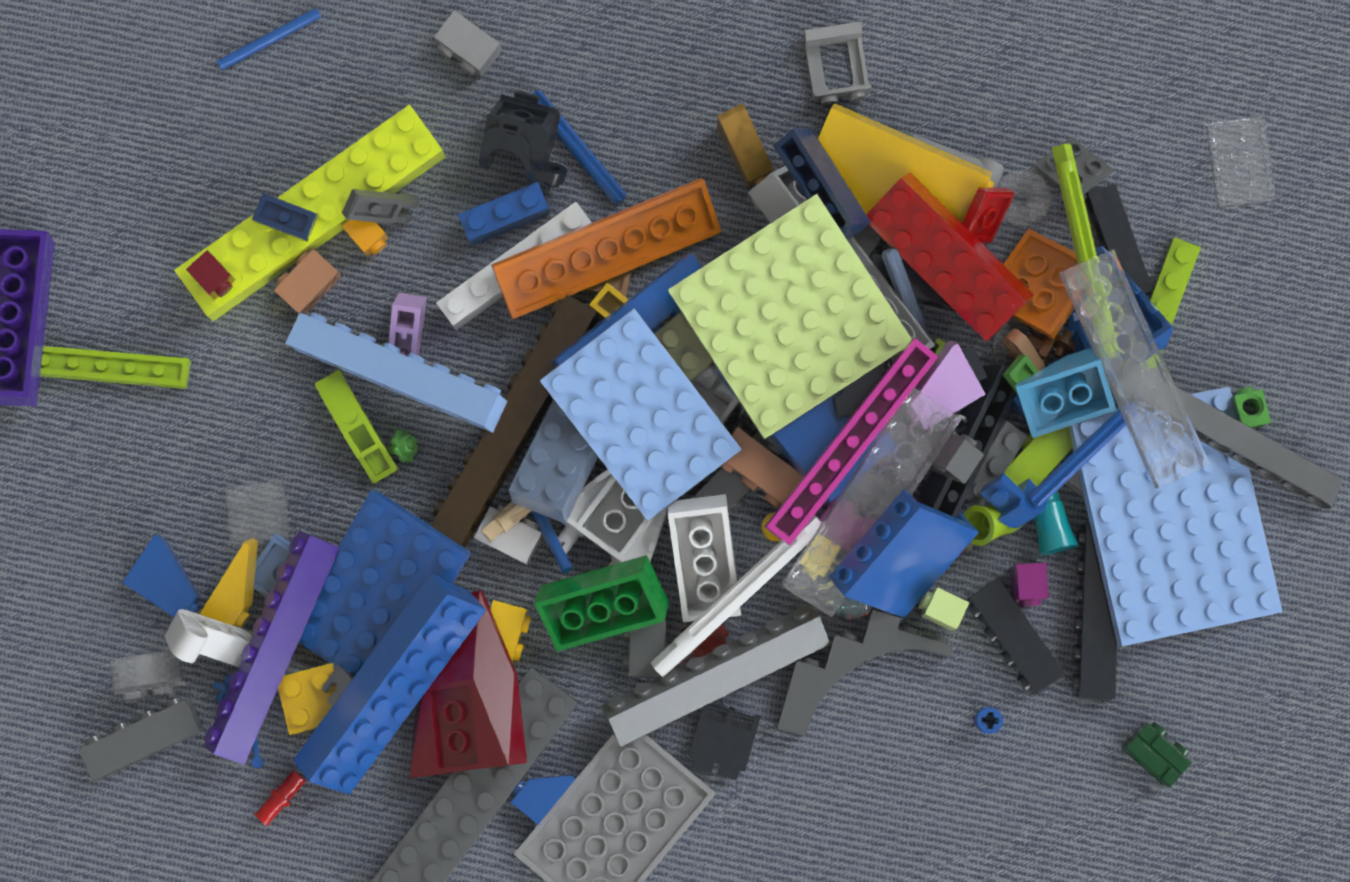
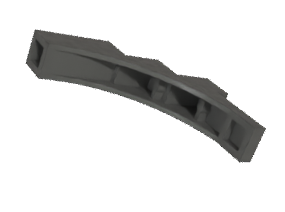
[777,609,954,737]

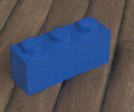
[458,182,550,246]

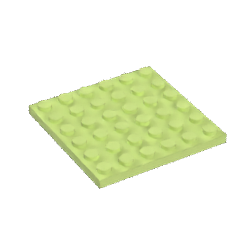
[668,194,912,439]

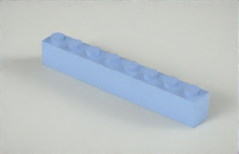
[285,312,507,433]

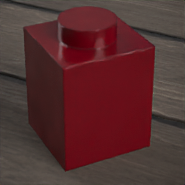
[186,250,235,299]

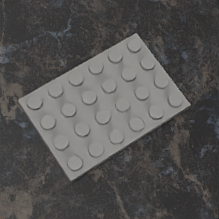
[514,735,716,882]

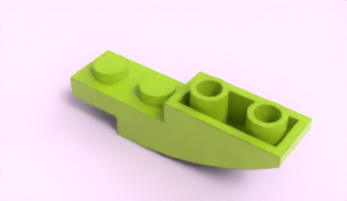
[315,369,398,484]

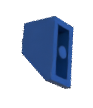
[511,775,576,825]

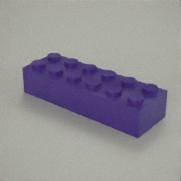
[0,229,55,407]

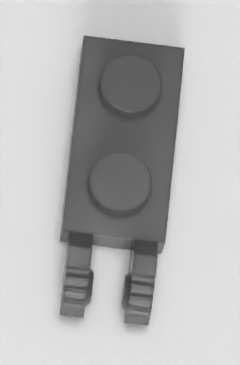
[342,189,420,224]

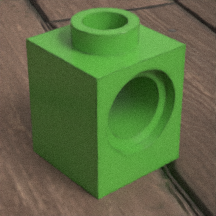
[1231,386,1271,429]

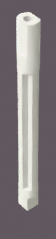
[651,515,825,677]

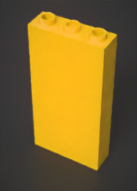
[818,103,995,223]

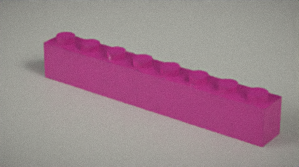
[764,338,939,545]

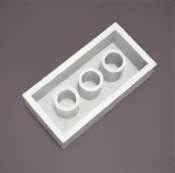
[668,494,741,622]

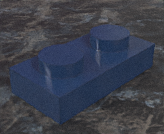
[252,193,318,242]

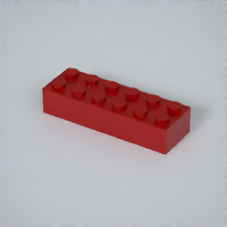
[866,173,1034,342]

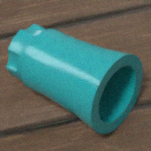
[1034,491,1079,556]

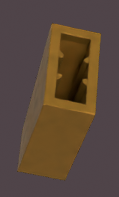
[716,103,774,188]

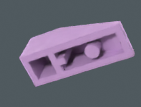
[389,293,427,357]

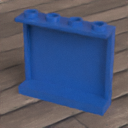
[829,489,979,618]

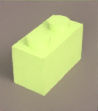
[918,587,969,631]

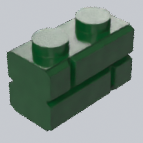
[1121,722,1192,788]

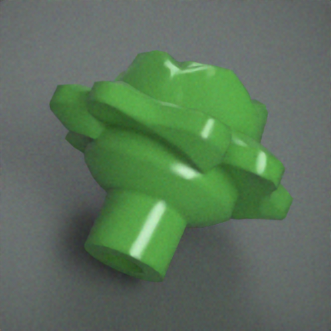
[388,429,418,463]

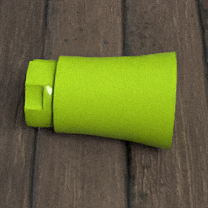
[964,505,1023,546]

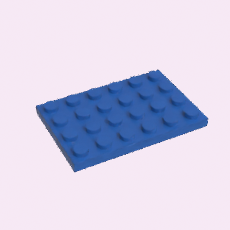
[299,489,471,675]

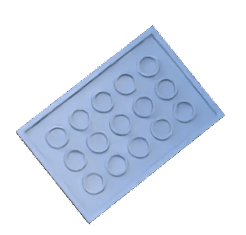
[540,308,742,521]

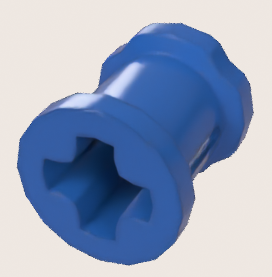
[974,707,1003,734]

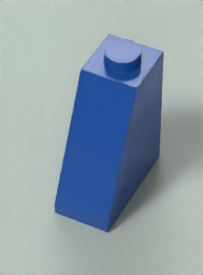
[122,534,201,617]

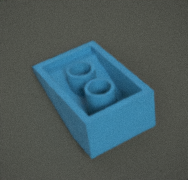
[1015,347,1117,438]

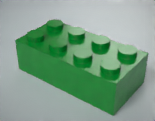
[534,555,669,652]

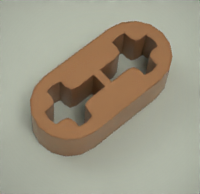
[1002,329,1046,371]

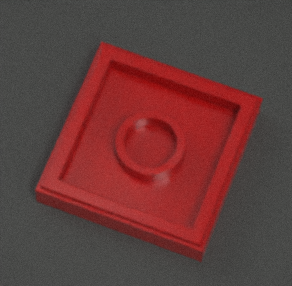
[962,187,1015,243]

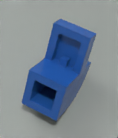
[980,473,1048,528]

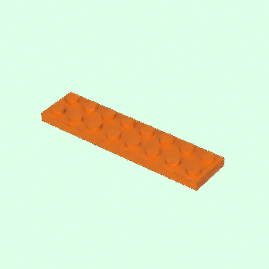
[491,178,722,319]

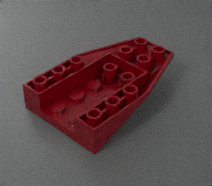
[409,591,527,778]

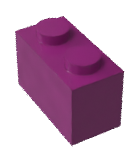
[1010,563,1049,607]

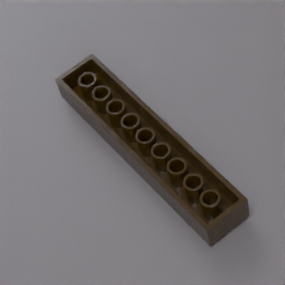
[431,294,599,548]

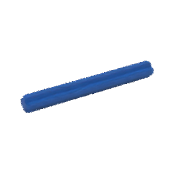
[532,90,627,205]
[1028,401,1140,507]

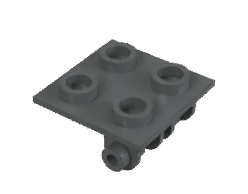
[1034,137,1114,202]

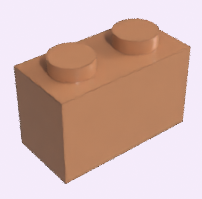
[274,249,342,315]

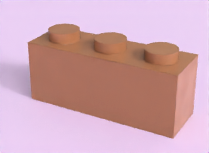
[720,427,803,508]

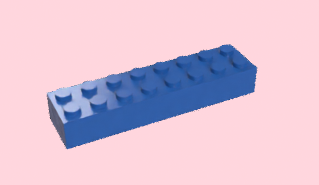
[293,574,486,795]

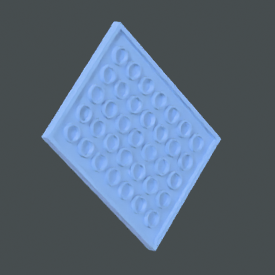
[1068,387,1283,647]

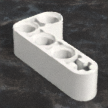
[165,609,253,667]

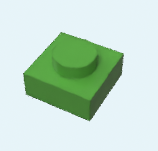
[1003,355,1039,394]

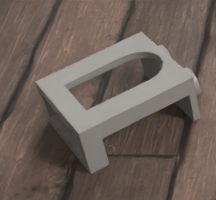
[803,22,872,105]

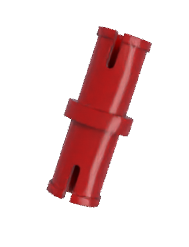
[254,769,307,826]

